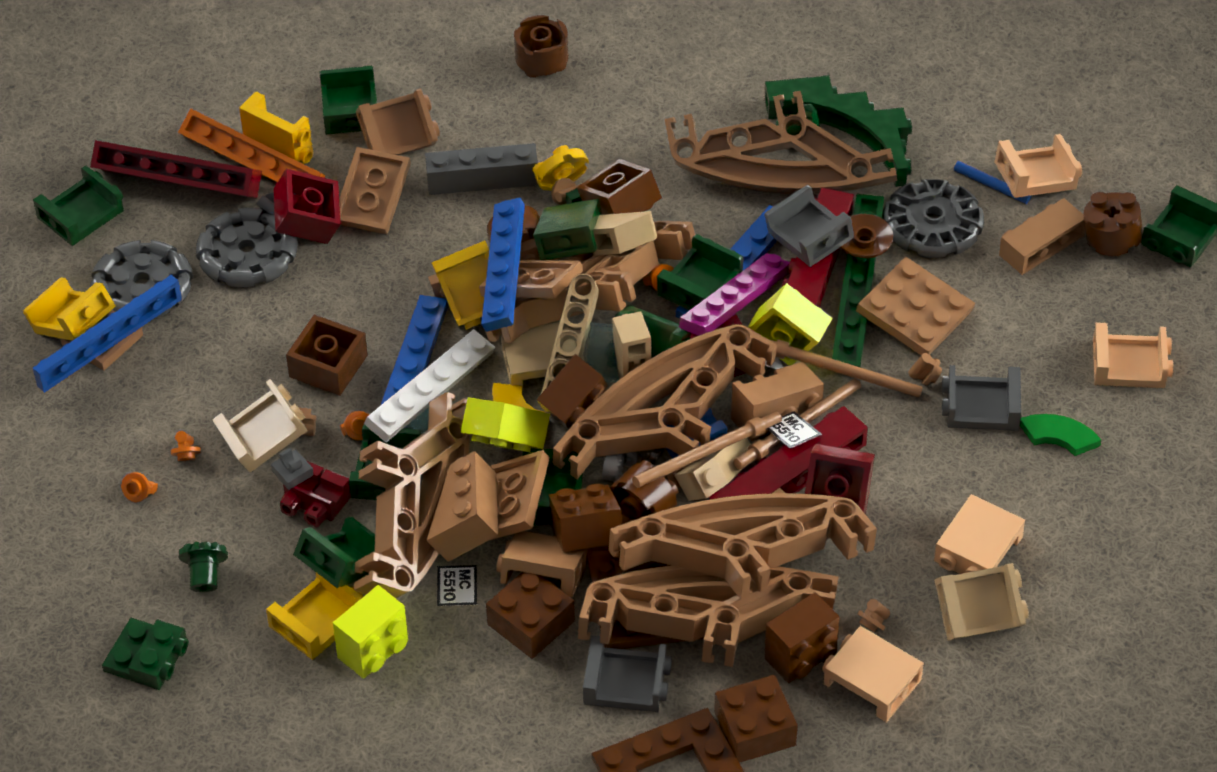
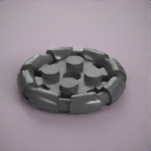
[883,179,984,258]
[196,208,298,288]
[90,240,193,319]

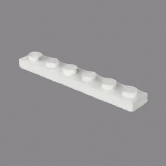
[364,329,495,443]

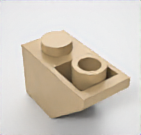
[593,211,657,256]

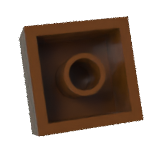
[577,159,662,215]
[286,314,368,396]
[537,354,608,430]
[548,484,622,552]
[486,572,575,659]
[765,592,840,684]
[714,675,798,763]

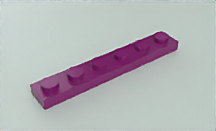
[679,253,790,336]

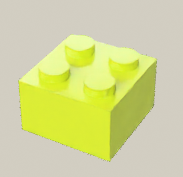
[748,283,832,365]
[461,397,550,452]
[333,585,408,679]

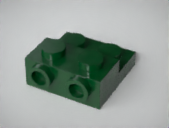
[102,617,189,690]

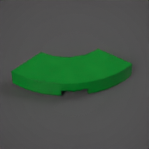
[1019,414,1101,456]

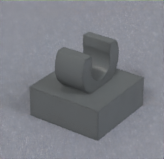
[271,448,314,490]

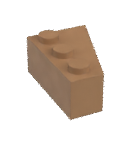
[731,362,824,441]
[427,451,498,562]

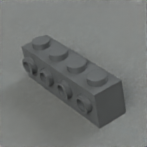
[425,143,539,195]

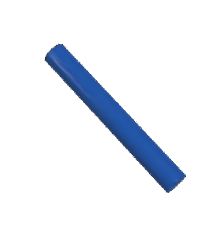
[954,161,1031,204]

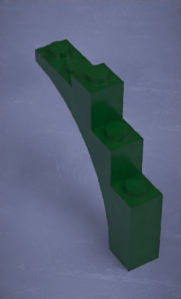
[764,75,912,187]

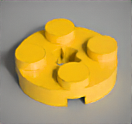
[533,145,589,191]

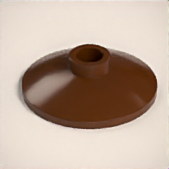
[840,214,893,258]

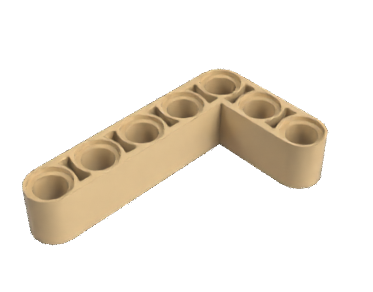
[541,274,599,417]

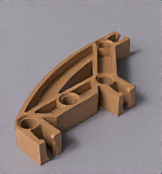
[665,91,897,194]
[481,221,695,343]
[553,324,777,479]
[354,392,470,598]
[609,493,877,600]
[578,565,839,667]

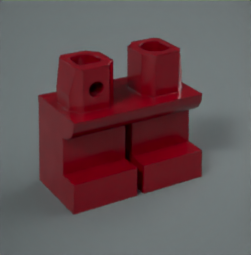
[280,461,351,528]

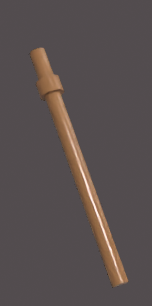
[768,339,923,398]
[733,378,861,470]
[632,411,782,488]

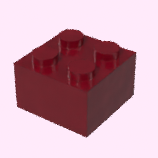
[273,168,341,244]
[805,444,875,514]

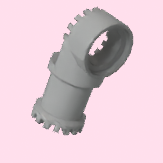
[602,452,638,482]

